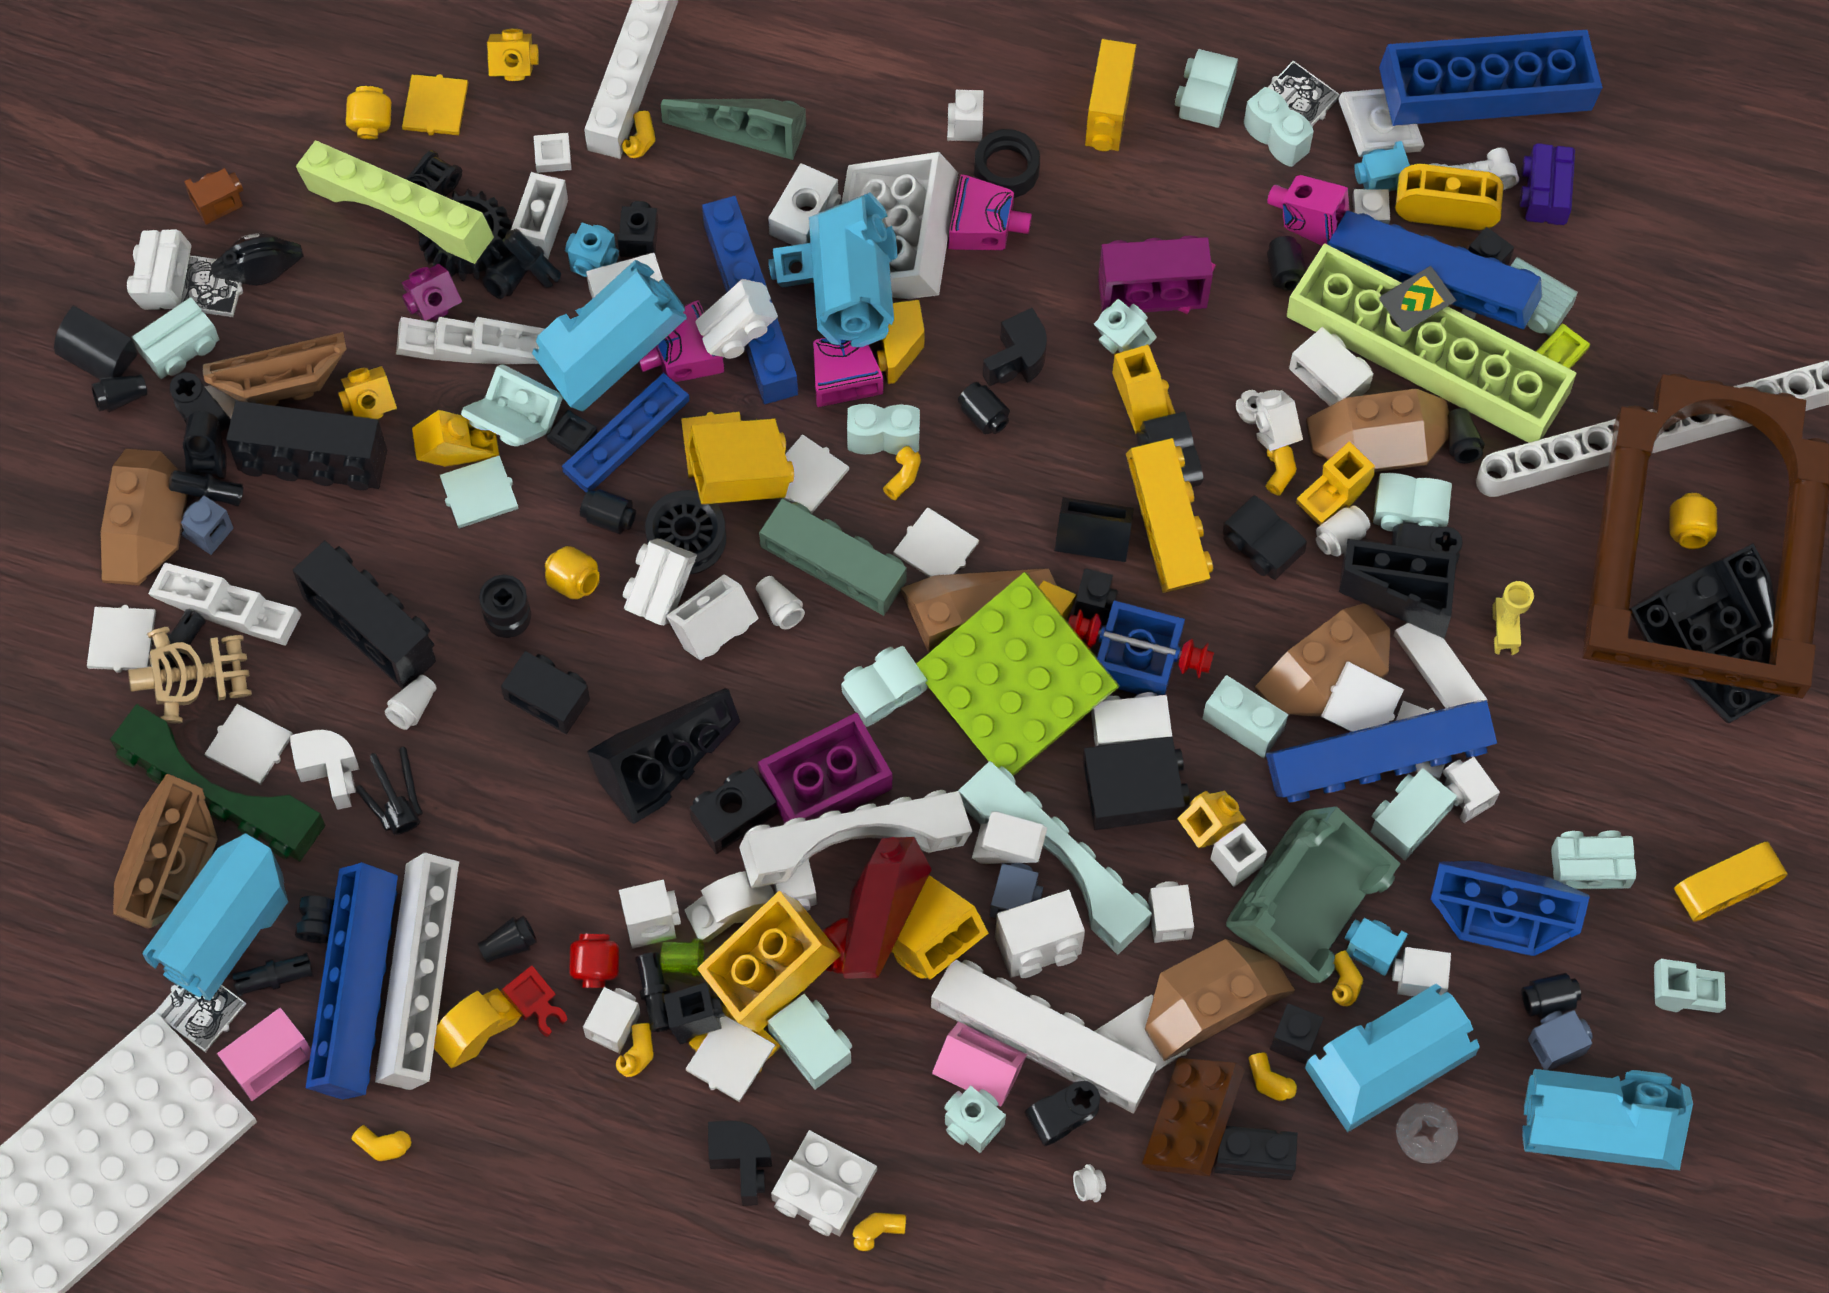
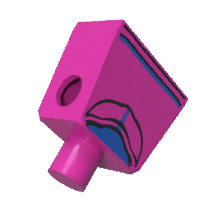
[948,174,1032,250]
[1267,175,1349,246]
[638,300,724,382]
[813,338,883,407]

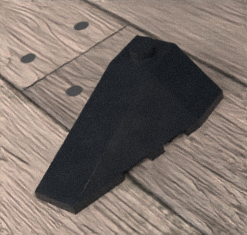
[587,688,741,824]

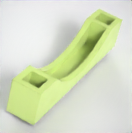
[296,140,494,264]

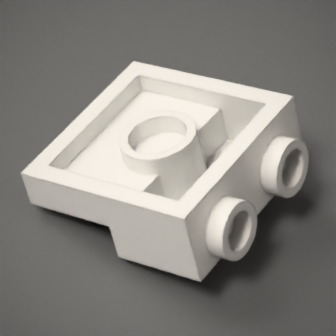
[771,1130,877,1237]

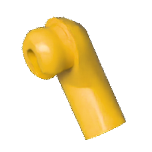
[622,111,655,159]
[1266,445,1297,496]
[883,446,921,500]
[1332,950,1363,1006]
[616,1023,654,1077]
[1248,1052,1297,1101]
[351,1125,412,1161]
[852,1213,906,1251]

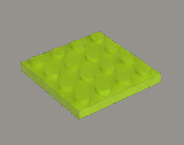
[916,572,1120,776]

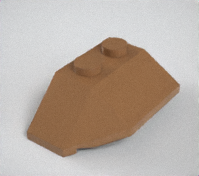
[203,332,347,406]
[1306,389,1449,472]
[101,449,188,586]
[1255,603,1390,716]
[113,774,218,929]
[1145,939,1295,1061]

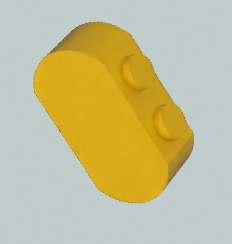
[1395,164,1504,230]

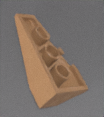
[901,568,1057,653]

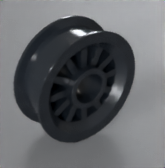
[645,490,726,574]

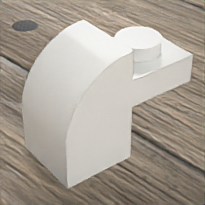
[289,730,360,810]
[685,871,775,942]

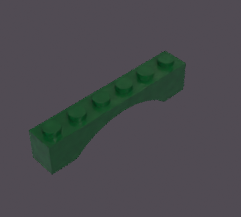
[110,704,326,862]

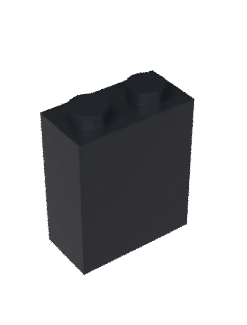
[1082,737,1190,830]

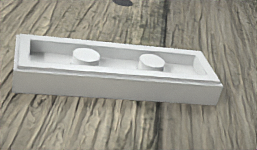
[1394,623,1487,708]

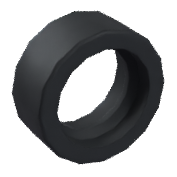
[974,129,1040,198]

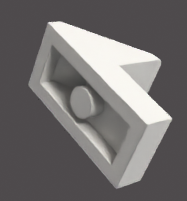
[972,812,1047,864]

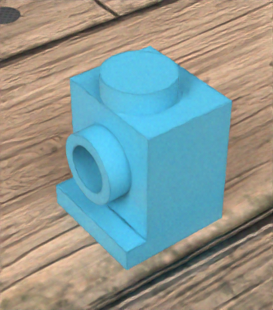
[1355,141,1410,191]
[769,243,814,287]
[1344,918,1408,976]

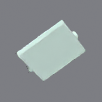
[440,455,519,528]

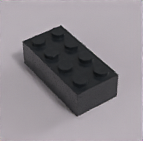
[226,401,388,491]
[293,540,436,689]

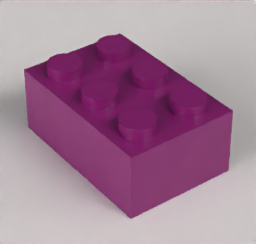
[1098,235,1213,312]
[758,712,892,823]

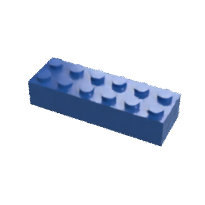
[1379,30,1603,126]

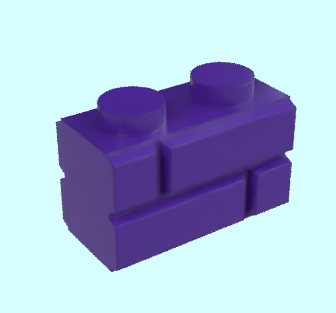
[1519,143,1575,225]

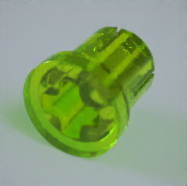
[661,938,704,977]

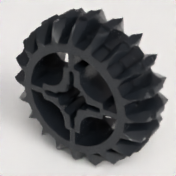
[418,189,512,282]

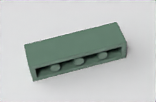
[759,498,907,616]

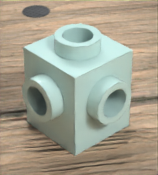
[1094,299,1157,354]
[944,1085,1006,1153]

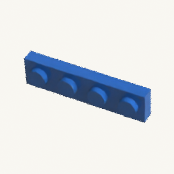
[562,373,690,493]

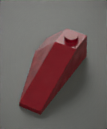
[842,837,932,979]

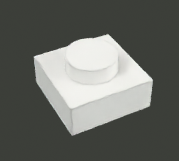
[534,133,572,173]
[1352,189,1390,224]

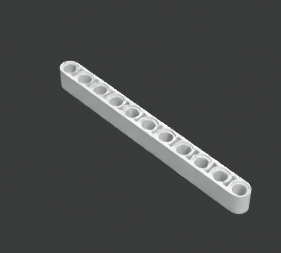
[1476,360,1829,497]

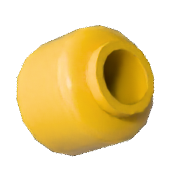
[346,86,392,140]
[1669,493,1717,549]
[545,546,600,600]

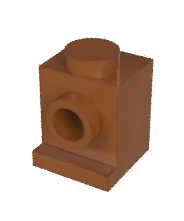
[184,168,244,225]

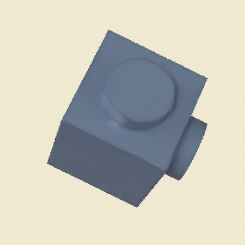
[990,863,1044,919]
[1528,1010,1593,1071]

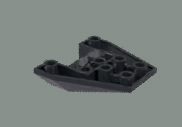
[1629,543,1780,723]

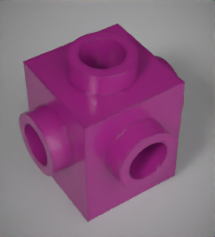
[402,264,462,321]

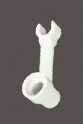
[1429,148,1519,190]

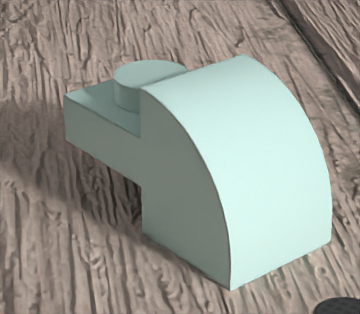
[1654,959,1726,1013]

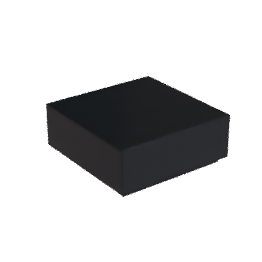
[547,410,598,456]

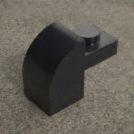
[983,308,1047,387]
[708,1121,772,1206]

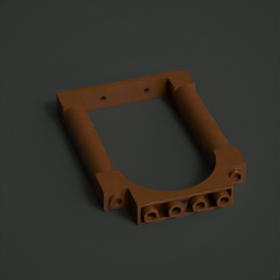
[1582,374,1829,699]

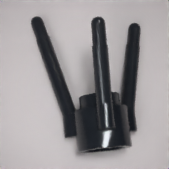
[356,747,423,835]

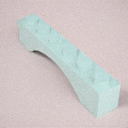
[958,761,1152,955]

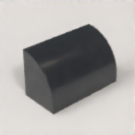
[54,305,138,379]
[1054,497,1134,562]

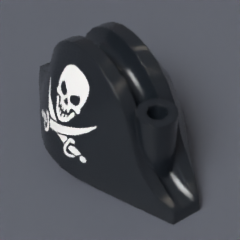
[210,233,304,286]

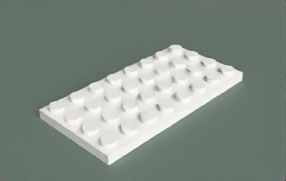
[0,1011,257,1293]

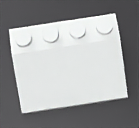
[842,152,958,299]

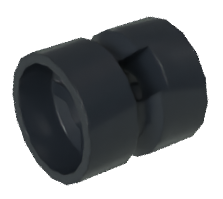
[479,574,531,638]

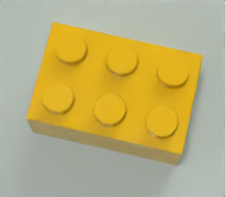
[697,890,841,1033]

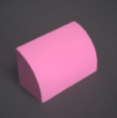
[217,1007,311,1101]
[932,1021,1027,1107]

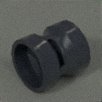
[295,895,334,944]

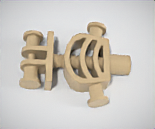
[128,627,252,724]

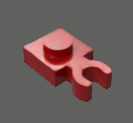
[501,965,568,1037]

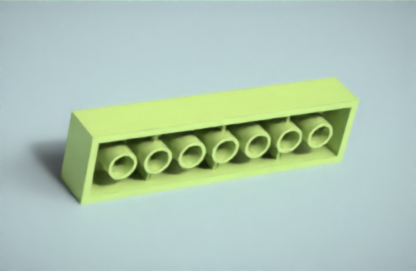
[1287,243,1577,443]

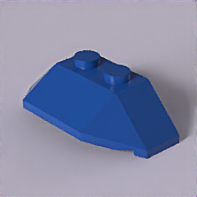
[1431,861,1590,956]

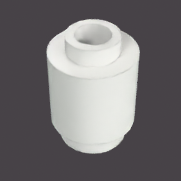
[1316,506,1370,557]

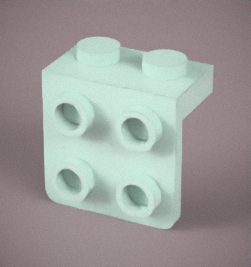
[461,364,563,446]

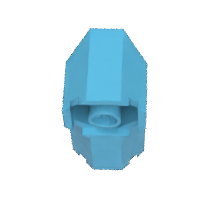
[809,192,898,348]
[532,260,687,411]
[142,833,288,1001]
[1305,983,1480,1133]
[1522,1069,1693,1171]

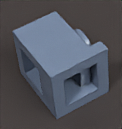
[181,495,234,555]

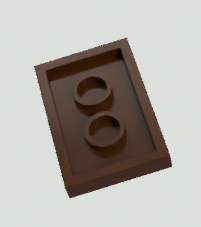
[1142,1058,1245,1176]

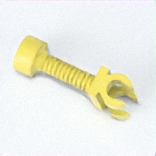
[1492,581,1534,655]

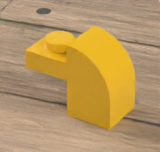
[1296,441,1375,526]
[434,988,522,1069]

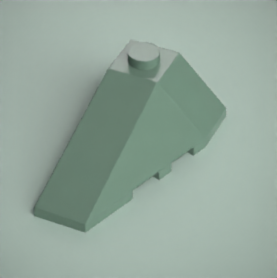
[661,99,806,160]

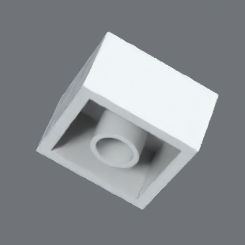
[995,890,1085,978]

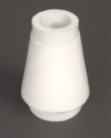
[756,576,805,630]
[385,675,437,730]

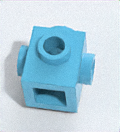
[565,222,619,277]

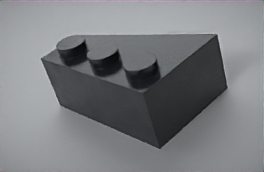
[1339,539,1457,639]

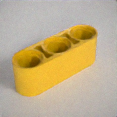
[1674,841,1788,922]

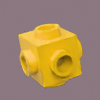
[487,29,539,81]
[338,366,397,419]
[1177,790,1246,848]

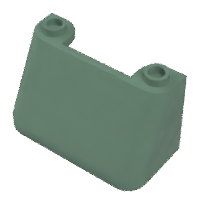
[1226,806,1401,983]

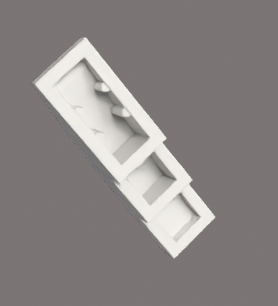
[396,317,544,364]
[148,563,302,646]

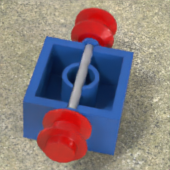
[1068,601,1214,696]

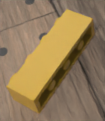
[1126,438,1213,593]

